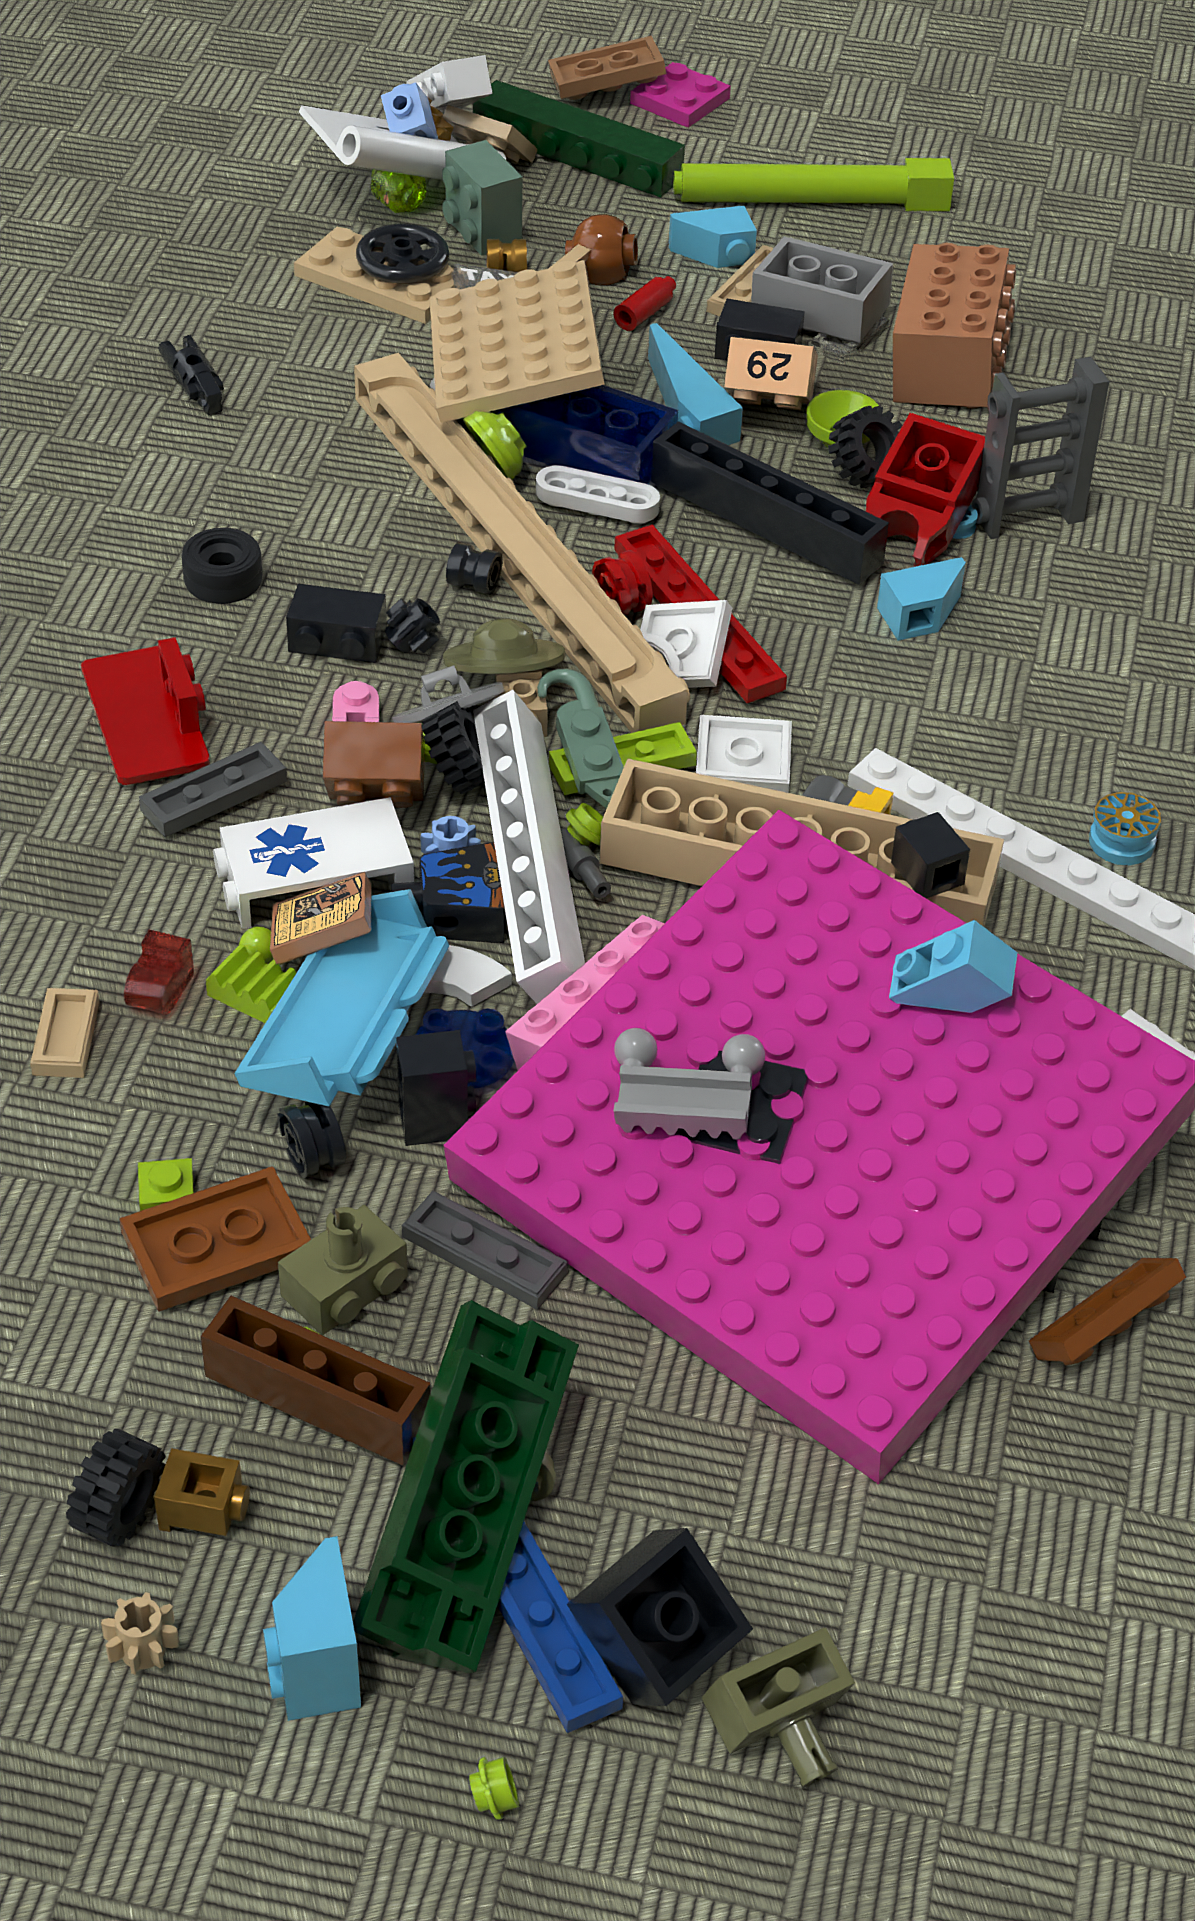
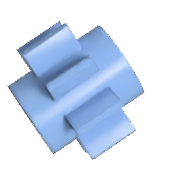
[421,816,481,854]

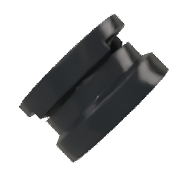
[277,1101,346,1178]

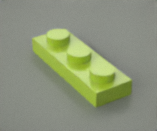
[549,722,697,796]

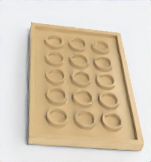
[430,260,605,423]

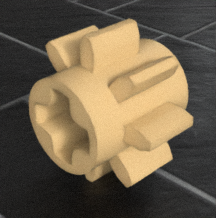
[101,1592,179,1675]

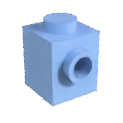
[381,82,438,139]

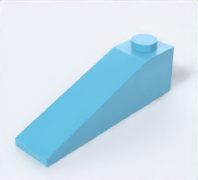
[648,323,743,445]

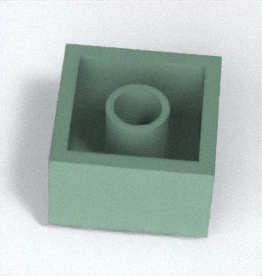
[442,140,523,256]

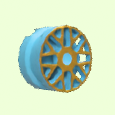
[1089,792,1161,865]

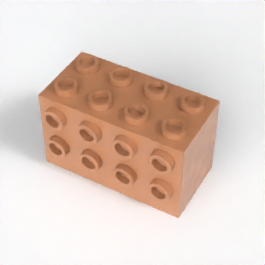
[893,243,1016,408]

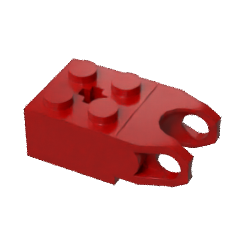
[866,412,985,567]

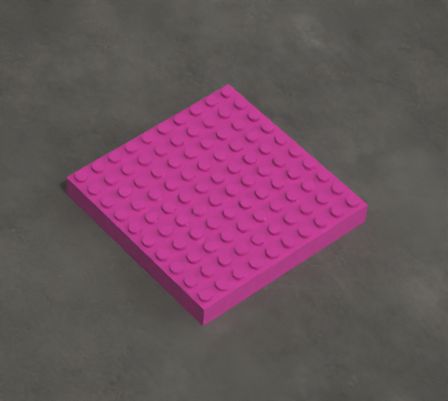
[443,810,1195,1484]

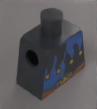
[391,842,504,943]

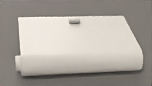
[299,105,506,180]

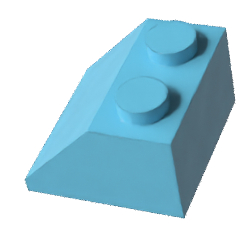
[263,1536,361,1721]

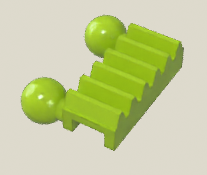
[206,927,296,1023]

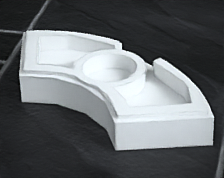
[424,945,512,1007]

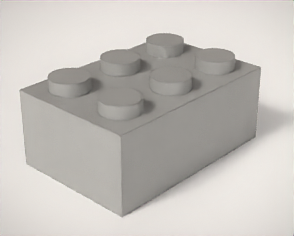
[751,236,893,343]

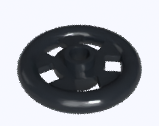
[356,223,449,283]

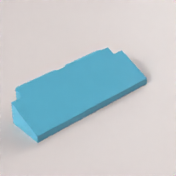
[234,889,449,1106]

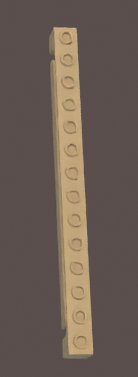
[354,353,690,733]

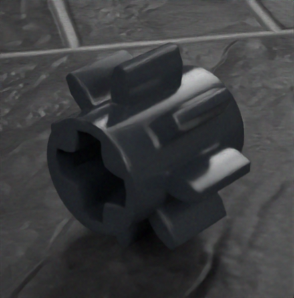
[385,598,440,653]

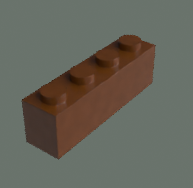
[201,1295,431,1465]

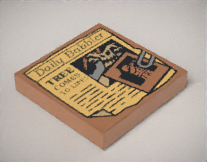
[270,872,372,965]

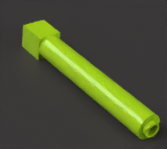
[673,158,954,211]

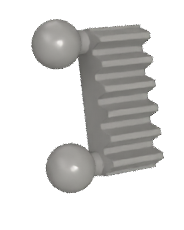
[613,1028,765,1139]

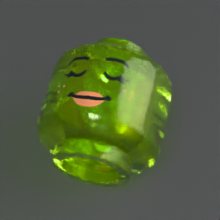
[370,169,427,213]

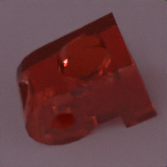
[124,929,194,1015]

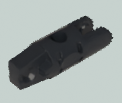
[158,334,224,415]

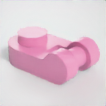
[332,681,379,722]

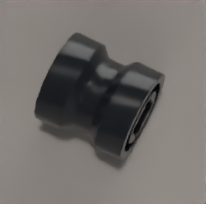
[446,542,503,595]

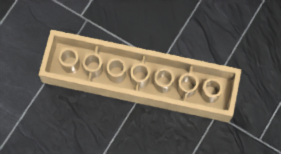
[600,759,1004,927]

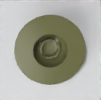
[443,618,565,674]

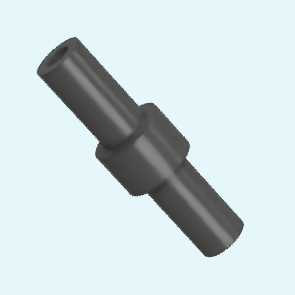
[561,828,611,898]

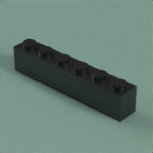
[651,421,889,585]

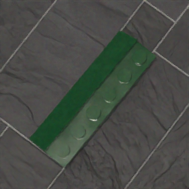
[353,1300,579,1674]

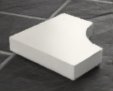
[640,600,732,688]

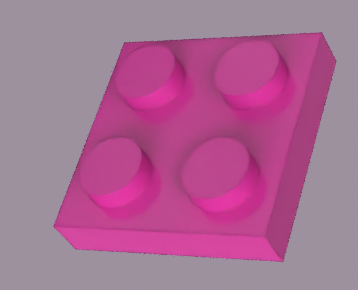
[630,62,731,128]

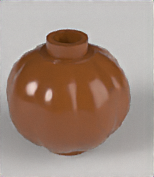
[565,214,638,285]

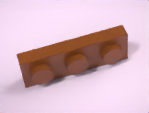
[1028,1258,1186,1365]

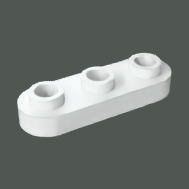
[536,466,660,524]

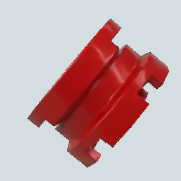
[592,550,653,616]

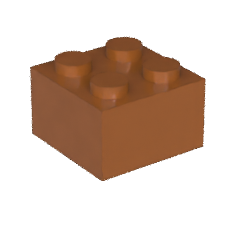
[323,721,425,808]

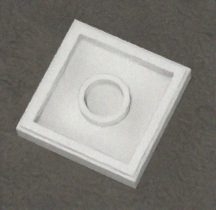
[696,715,792,793]

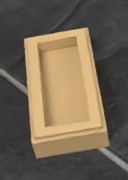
[30,988,100,1078]

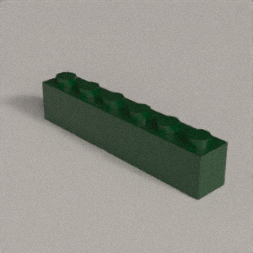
[473,80,685,198]

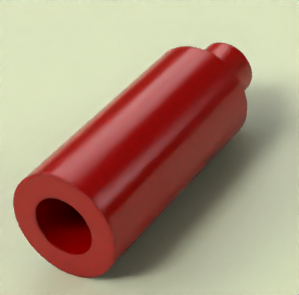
[613,276,676,331]

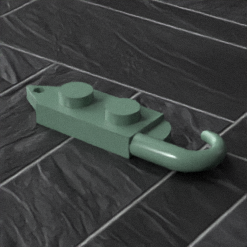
[537,669,624,809]

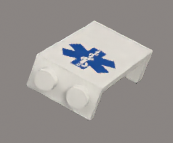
[213,797,414,929]

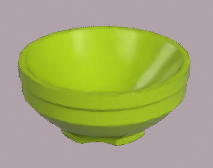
[806,390,879,448]
[463,411,527,480]

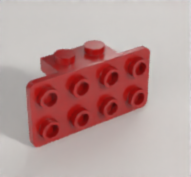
[81,637,210,785]

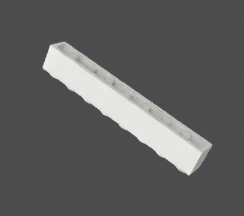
[473,690,585,1004]

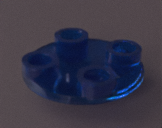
[416,1008,514,1089]

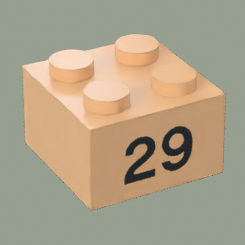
[724,337,818,410]

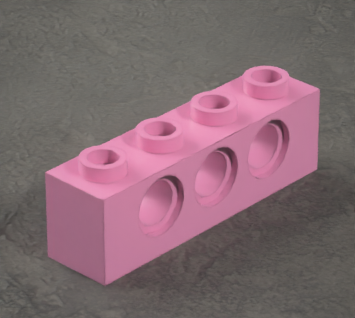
[505,915,665,1070]

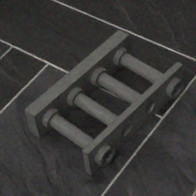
[972,357,1110,539]

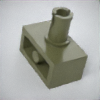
[278,1204,408,1335]
[701,1627,855,1788]

